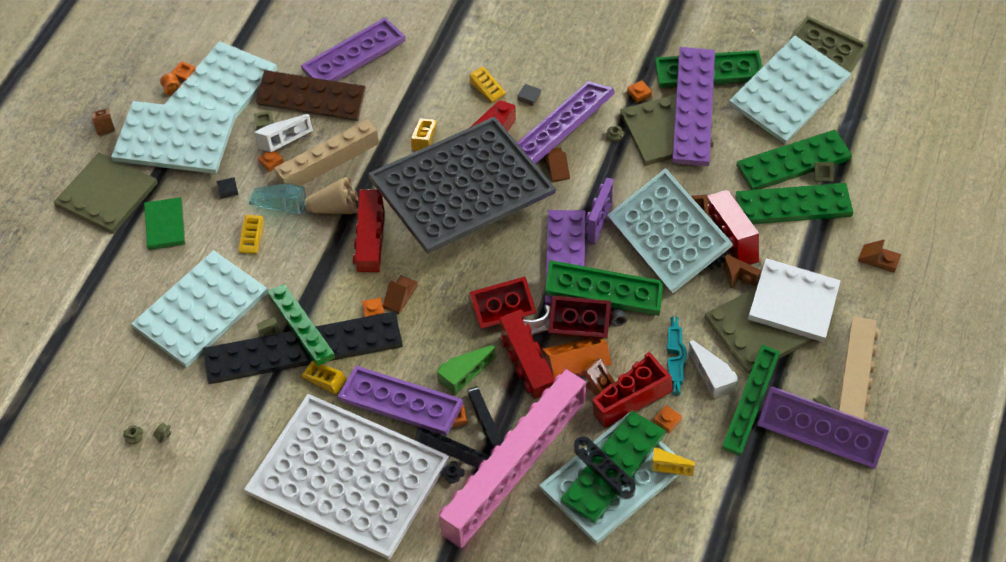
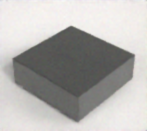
[517,84,541,105]

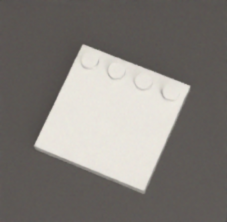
[748,258,841,342]

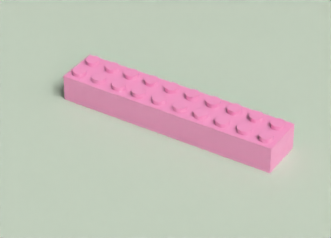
[439,369,586,549]

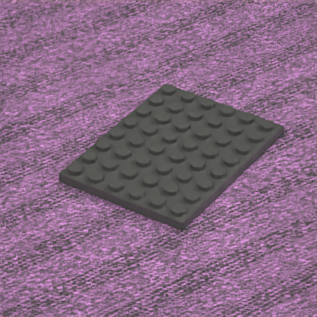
[368,117,556,254]

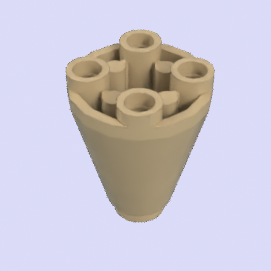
[305,177,358,215]

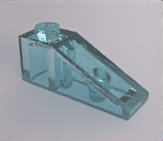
[249,183,306,214]

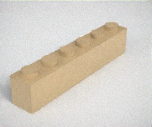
[274,119,379,193]
[838,316,879,421]

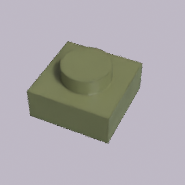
[254,110,274,130]
[814,162,834,181]
[256,317,280,337]

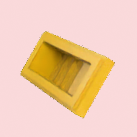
[470,66,506,103]
[411,119,437,151]
[238,214,265,254]
[301,361,347,395]
[652,448,695,476]

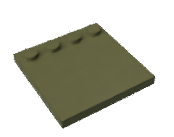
[787,16,869,93]
[620,94,713,166]
[54,152,158,234]
[704,288,814,375]

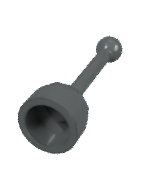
[611,308,627,326]

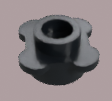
[440,461,465,484]

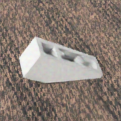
[254,114,313,152]
[688,340,738,399]

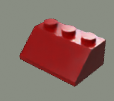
[468,276,537,329]

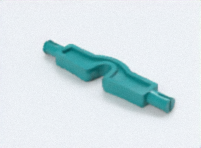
[667,316,687,396]

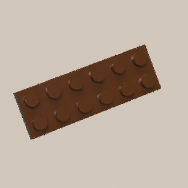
[256,70,366,121]

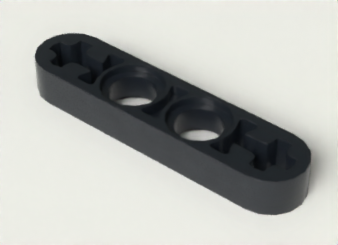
[467,386,503,451]
[415,428,490,468]
[574,436,636,499]

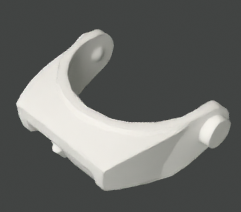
[524,305,551,335]

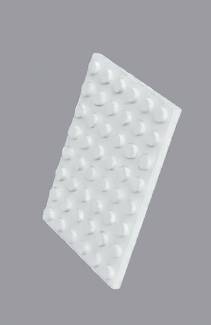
[244,394,450,560]

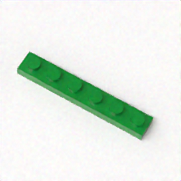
[267,284,335,366]
[721,344,780,456]

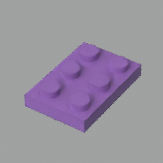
[586,178,614,244]

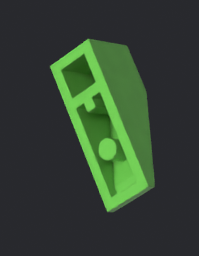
[437,345,496,395]

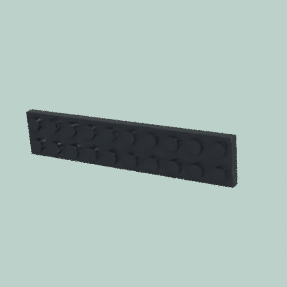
[203,311,403,384]

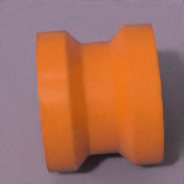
[160,73,181,95]

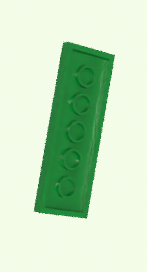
[655,50,763,88]
[736,130,852,190]
[735,183,853,224]
[544,260,663,316]
[561,410,666,524]

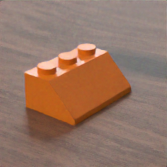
[542,337,612,378]

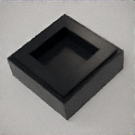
[217,177,239,199]

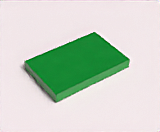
[144,197,185,250]

